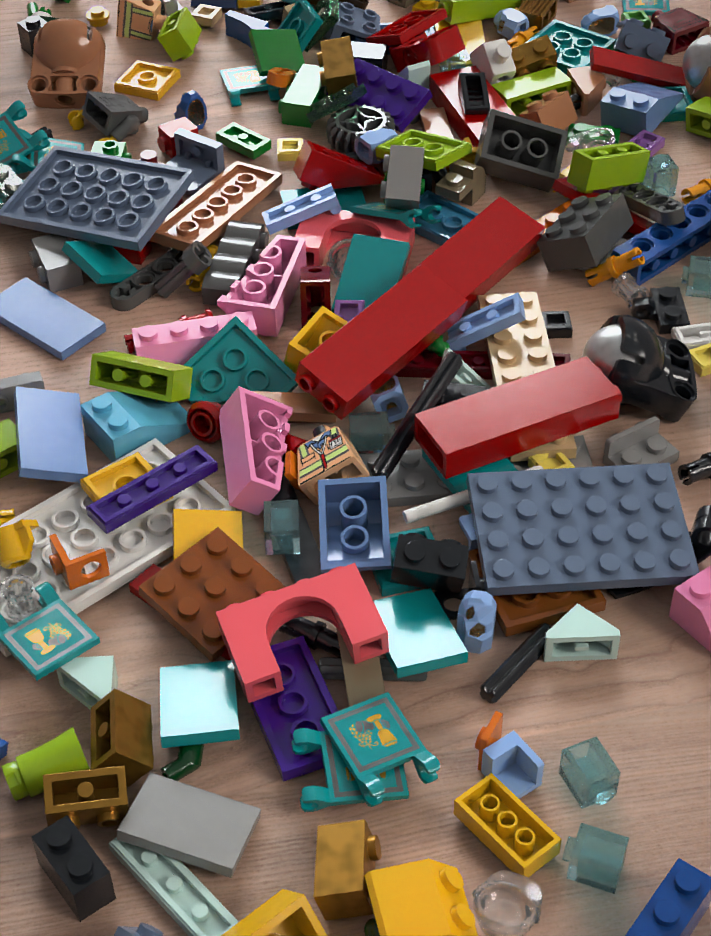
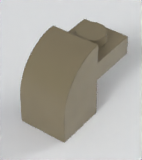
[435,159,486,206]

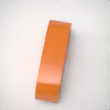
[266,67,296,88]

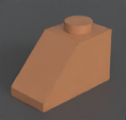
[567,66,606,116]

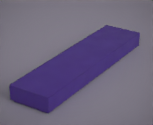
[86,445,218,534]

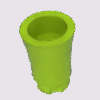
[1,726,90,801]

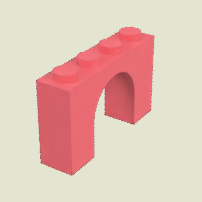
[294,210,415,278]
[216,563,389,703]

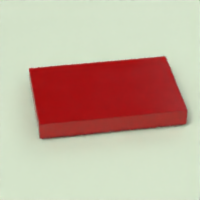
[366,8,448,46]

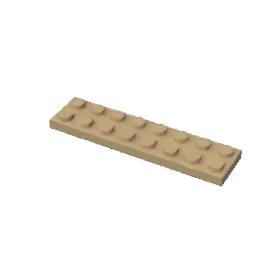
[477,292,577,462]

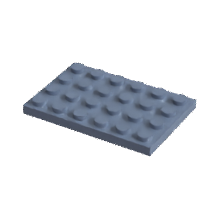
[0,145,196,252]
[466,463,700,596]

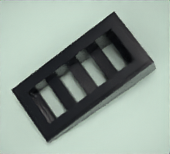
[457,72,491,114]

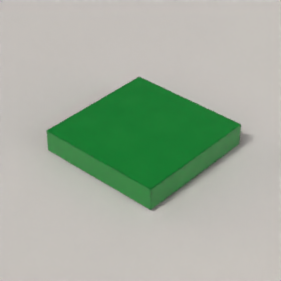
[248,29,305,76]

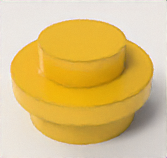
[86,6,110,27]

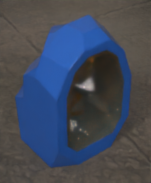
[174,90,207,130]

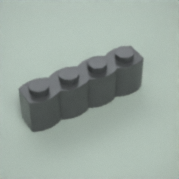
[201,220,269,306]

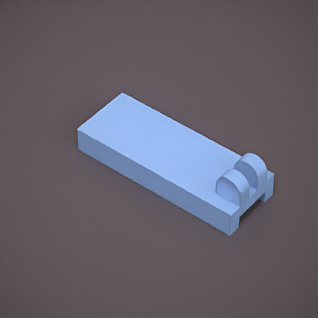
[262,183,341,235]
[446,292,526,351]

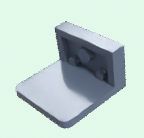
[323,1,380,40]
[613,18,671,62]
[166,128,225,195]

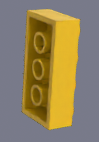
[454,773,562,882]

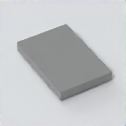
[117,772,261,878]

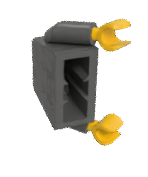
[68,91,148,142]

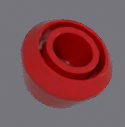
[187,401,222,443]

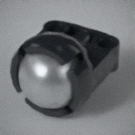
[582,315,697,422]

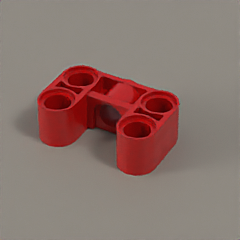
[388,24,465,72]

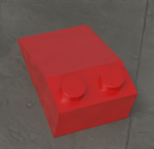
[293,139,384,190]

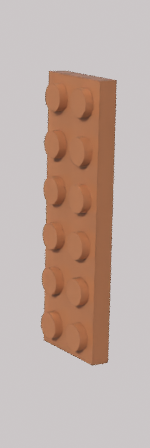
[149,161,282,251]

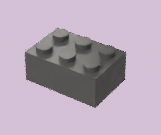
[474,109,568,193]
[537,192,634,272]

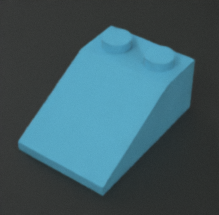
[80,391,190,462]

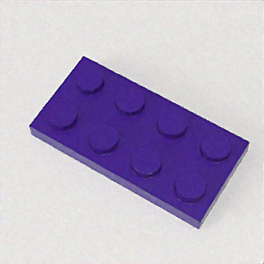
[326,58,433,133]
[250,636,338,782]

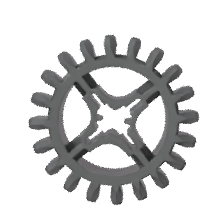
[326,104,395,153]

